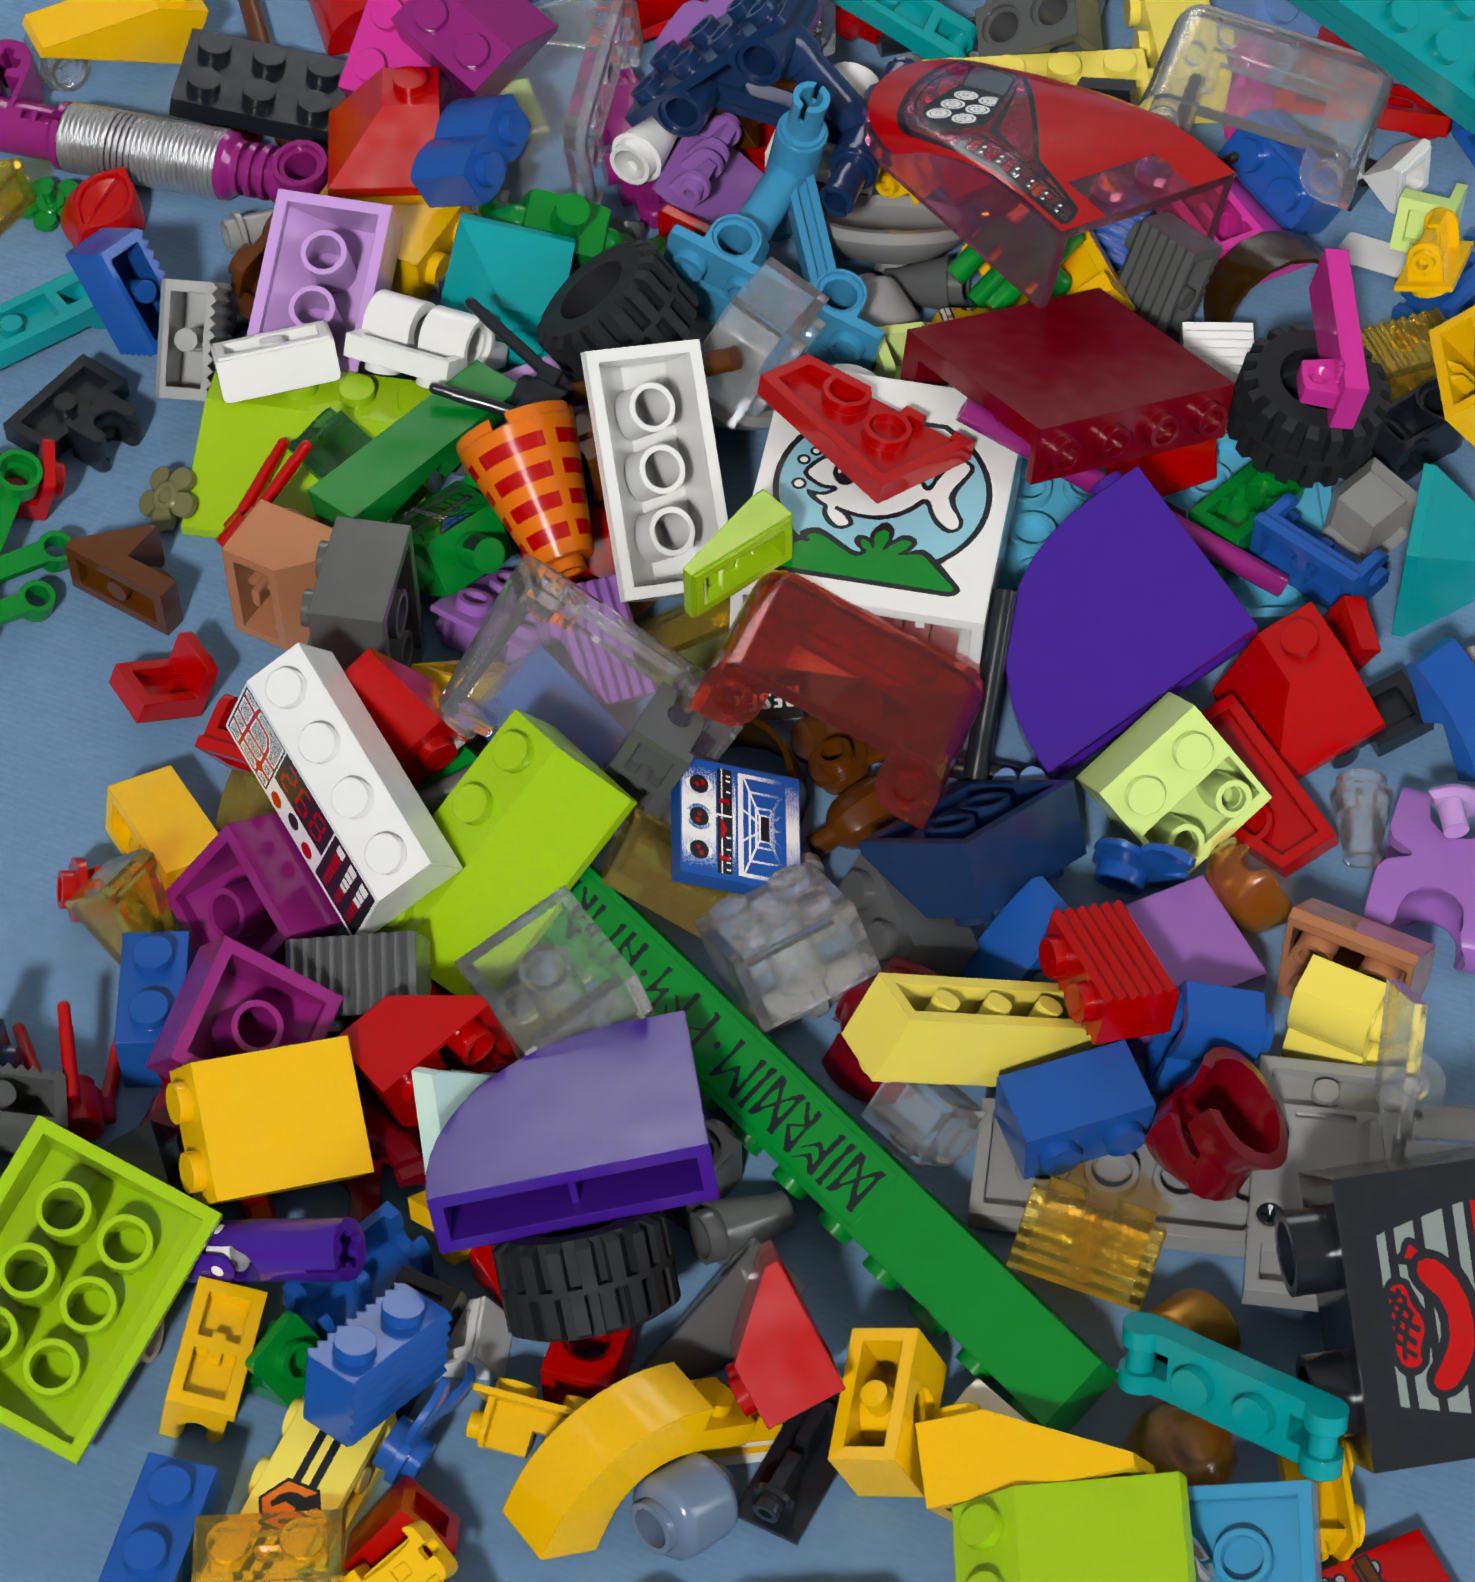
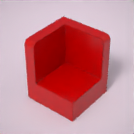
[343,1474,461,1572]

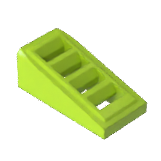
[683,489,793,619]

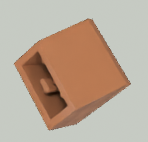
[221,499,333,650]
[1276,897,1436,1042]

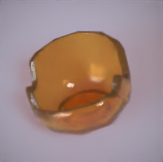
[1206,837,1294,935]
[1120,1401,1237,1486]

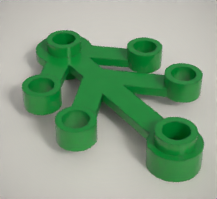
[0,449,72,626]

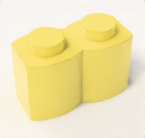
[1281,954,1398,1068]

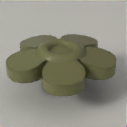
[139,466,197,533]

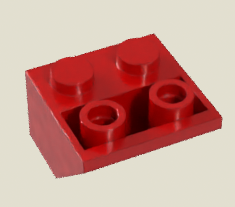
[337,995,518,1146]

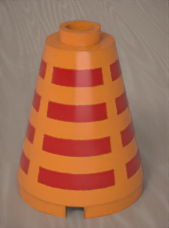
[456,400,594,581]

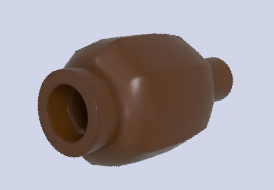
[805,772,919,858]

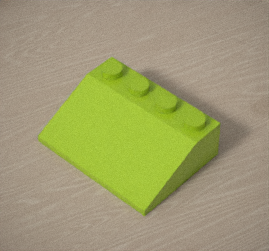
[181,371,444,539]
[0,1115,223,1466]
[952,1471,1196,1582]

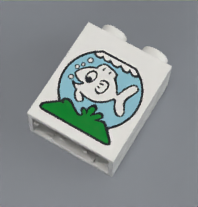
[729,364,1022,704]

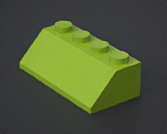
[375,709,638,1000]

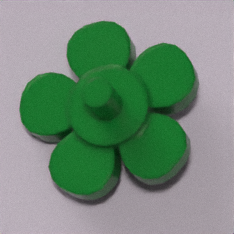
[18,177,78,232]

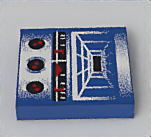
[671,758,802,904]

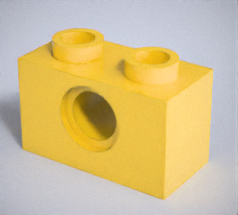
[828,1328,947,1497]

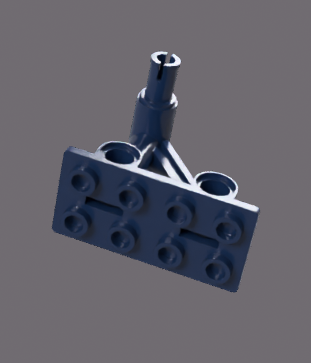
[624,0,915,218]

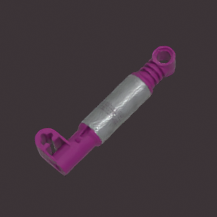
[0,39,328,202]

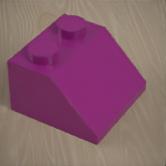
[391,0,559,98]
[163,813,344,967]
[145,935,343,1080]

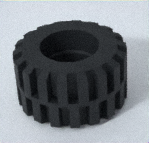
[537,239,699,382]
[1226,325,1392,488]
[491,1210,681,1342]

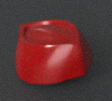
[60,166,146,247]

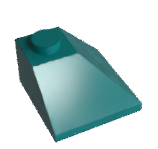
[439,213,576,366]
[1391,463,1475,637]

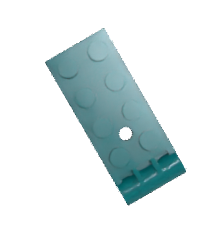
[1288,0,1475,134]

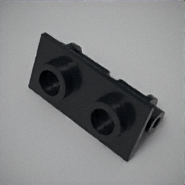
[738,1395,839,1546]

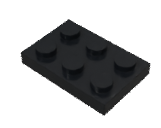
[169,28,347,149]

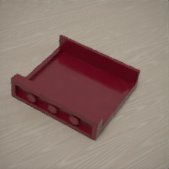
[900,288,1235,485]

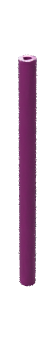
[956,398,1289,597]

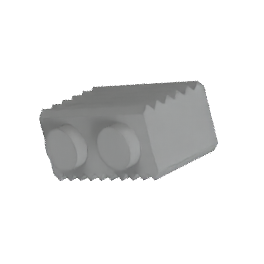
[155,278,234,401]

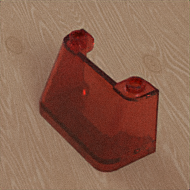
[688,570,984,830]

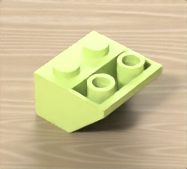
[1075,691,1272,874]

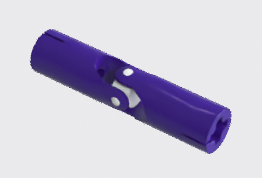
[185,1217,366,1283]

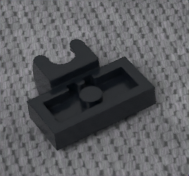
[3,354,142,473]

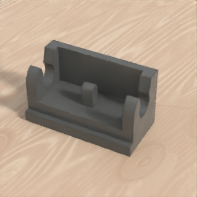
[604,681,705,831]

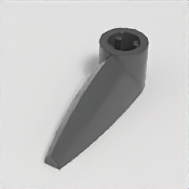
[635,1237,807,1380]

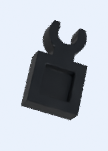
[1331,670,1434,769]

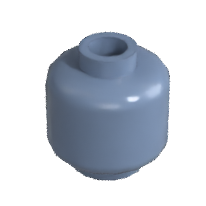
[630,1452,739,1561]

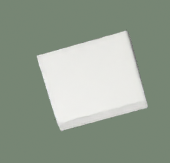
[1362,138,1432,214]

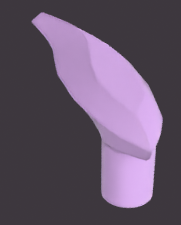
[1429,784,1475,839]

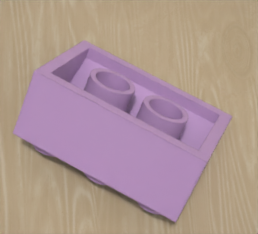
[247,188,403,375]

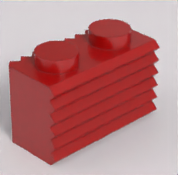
[1039,899,1180,1045]

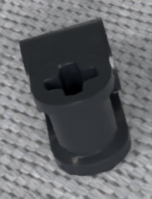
[1371,377,1464,482]

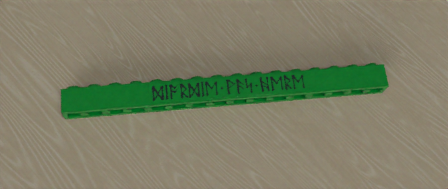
[415,742,1118,1433]

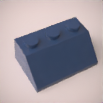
[859,780,1087,927]

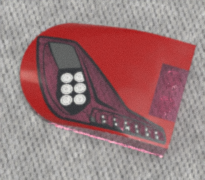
[863,59,1236,308]

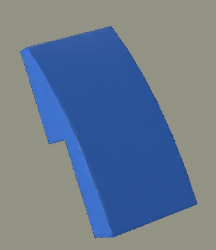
[1406,638,1475,782]
[958,876,1069,982]

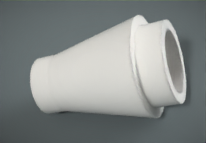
[610,116,679,185]

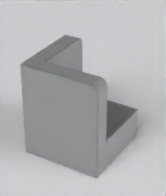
[1323,457,1418,560]

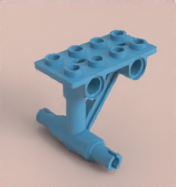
[663,81,885,372]

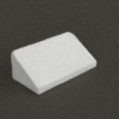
[210,320,341,403]

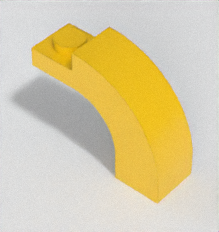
[502,1362,756,1560]

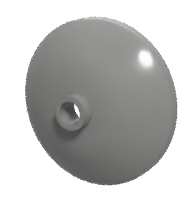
[823,192,978,272]

